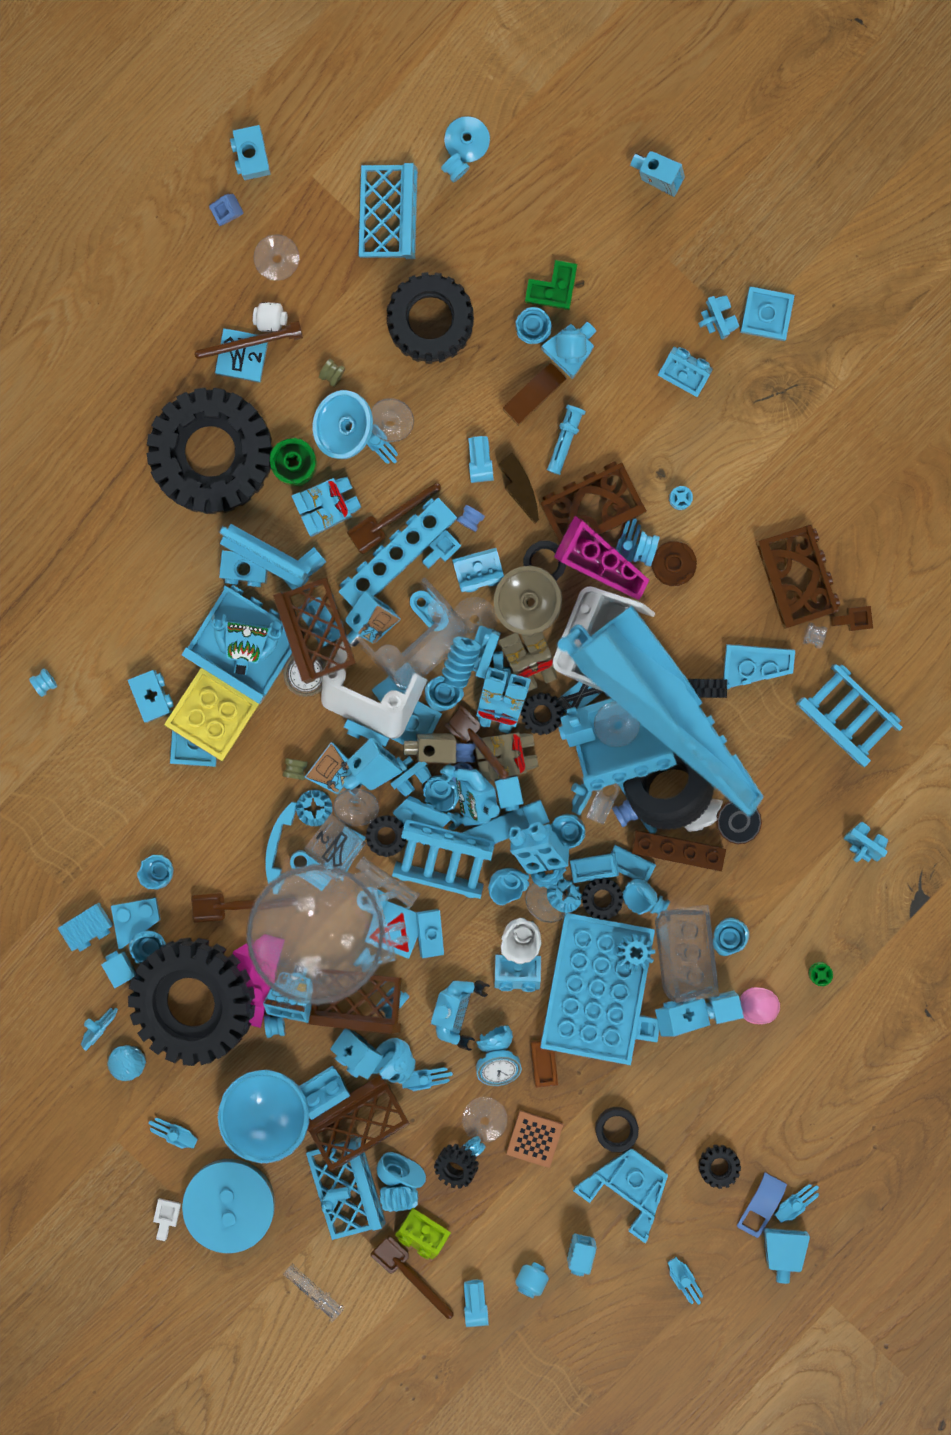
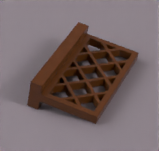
[273,577,356,684]
[307,969,402,1034]
[307,1075,410,1172]

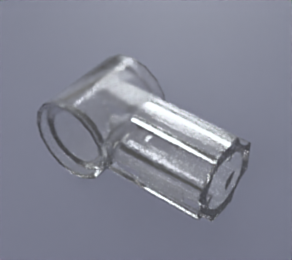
[586,783,619,824]

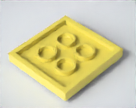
[164,668,259,762]

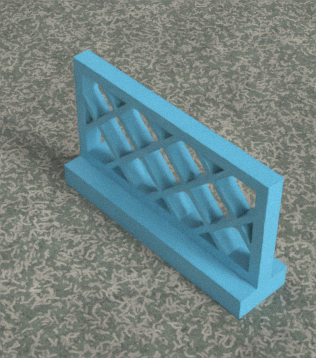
[359,163,418,259]
[220,524,312,587]
[306,1137,386,1240]

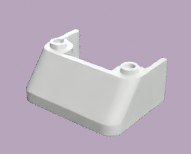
[553,587,655,691]
[321,639,427,739]

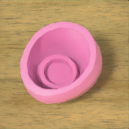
[740,987,780,1024]

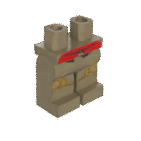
[498,632,557,692]
[475,732,539,781]

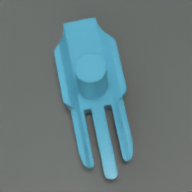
[367,425,398,464]
[615,519,641,562]
[571,783,593,815]
[81,1008,118,1051]
[402,1067,453,1091]
[148,1118,198,1149]
[774,1184,819,1223]
[667,1257,703,1305]

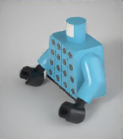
[431,980,490,1051]

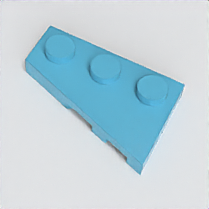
[723,644,795,689]

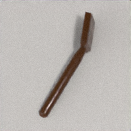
[347,483,441,554]
[444,705,509,780]
[191,893,297,923]
[370,1236,454,1319]

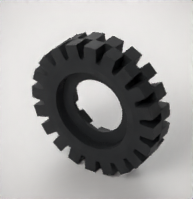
[146,388,273,514]
[128,938,255,1066]

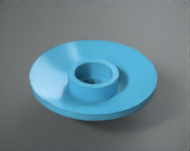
[444,117,490,163]

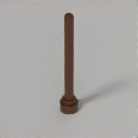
[194,321,303,359]

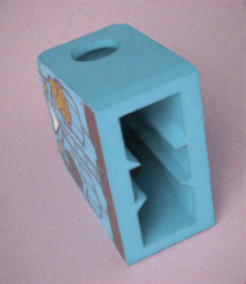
[263,966,313,1023]

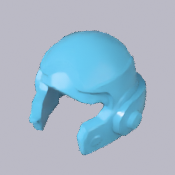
[372,1038,416,1084]

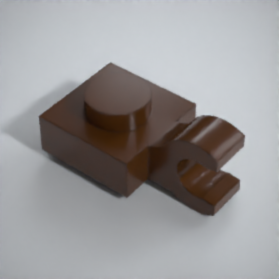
[831,606,873,631]

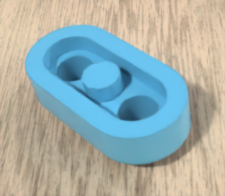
[410,591,448,631]

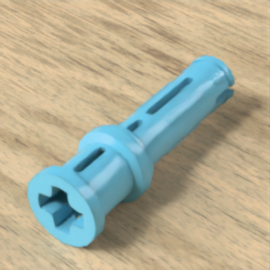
[547,405,586,475]

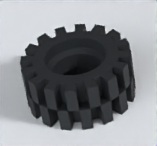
[687,679,727,698]
[521,692,564,735]
[366,815,407,857]
[582,878,624,920]
[434,1144,479,1189]
[699,1145,741,1189]

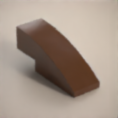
[502,363,567,426]

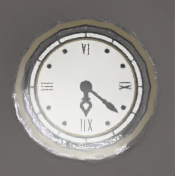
[283,652,326,697]

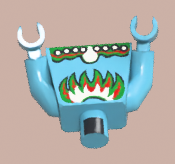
[212,614,283,675]
[440,764,500,830]

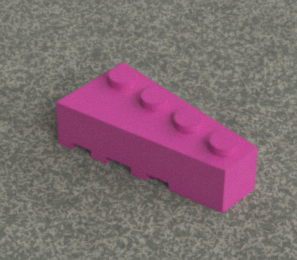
[554,516,649,600]

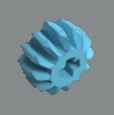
[616,933,655,973]
[380,1184,418,1212]

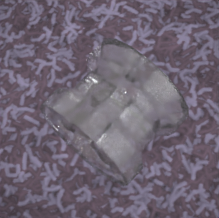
[802,622,827,649]

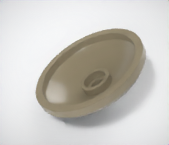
[494,566,562,635]

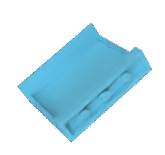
[182,584,304,704]
[566,698,677,792]

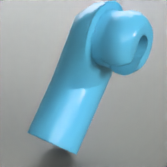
[321,1187,351,1214]

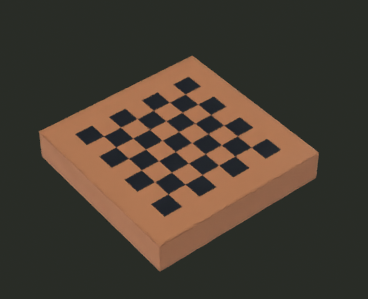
[506,1110,563,1168]

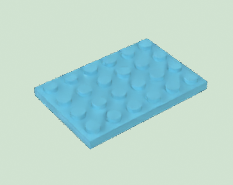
[540,913,655,1065]

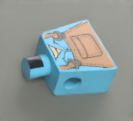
[346,591,400,647]
[305,742,362,795]

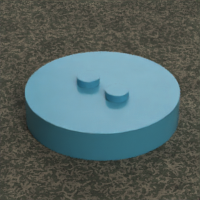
[182,1159,275,1253]

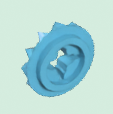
[296,790,333,826]
[531,858,566,889]
[547,877,582,913]

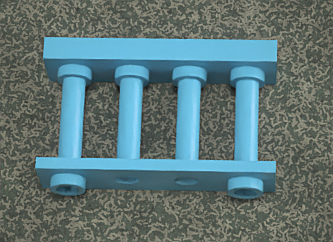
[796,664,903,767]
[392,819,495,899]

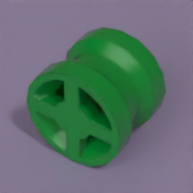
[808,962,833,986]

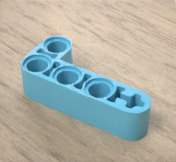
[461,800,550,844]

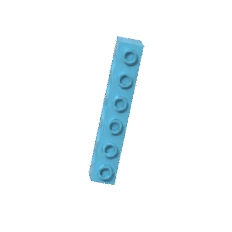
[338,498,457,607]

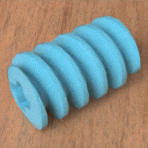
[442,637,481,688]

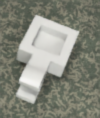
[153,1198,181,1241]

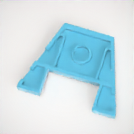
[573,1148,668,1243]

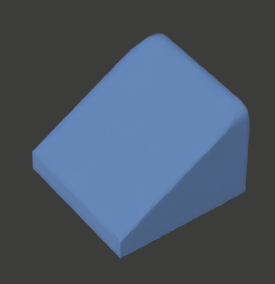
[209,194,244,226]

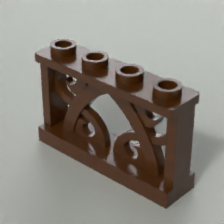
[540,461,647,544]
[756,524,840,629]

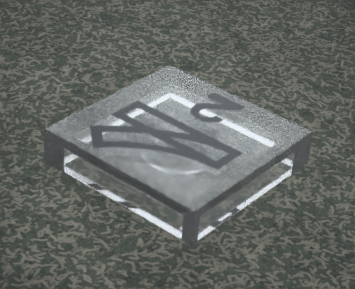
[303,814,366,879]

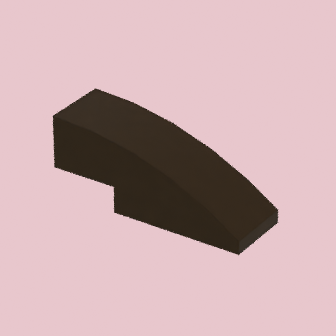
[498,453,539,524]

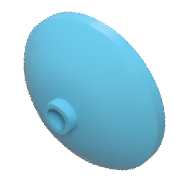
[313,390,373,459]

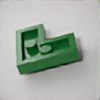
[525,260,578,310]

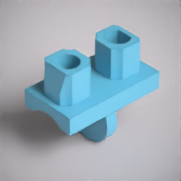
[698,296,739,340]
[391,756,432,797]
[843,822,888,862]

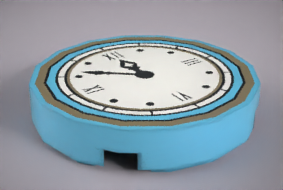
[476,1050,522,1086]

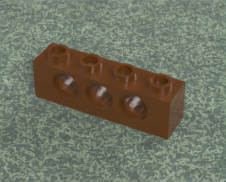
[630,830,726,872]

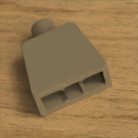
[403,733,456,763]

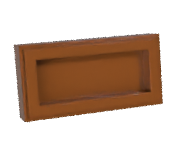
[531,1040,558,1088]

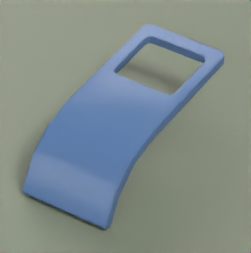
[737,1173,787,1238]

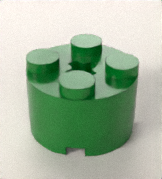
[270,438,317,486]

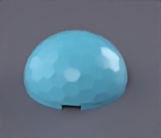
[218,1070,309,1163]

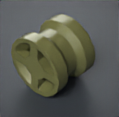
[318,359,346,387]
[282,758,308,780]

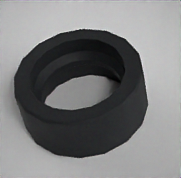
[524,541,566,581]
[595,1107,639,1152]

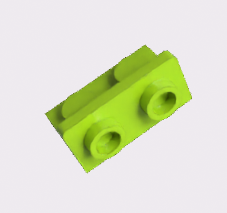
[395,1208,451,1259]

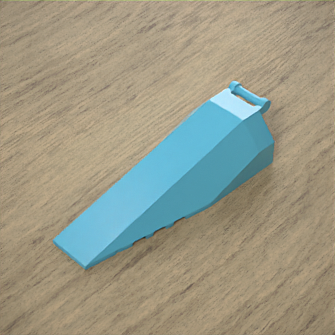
[558,606,763,816]

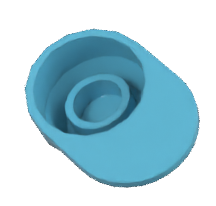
[377,1152,426,1188]

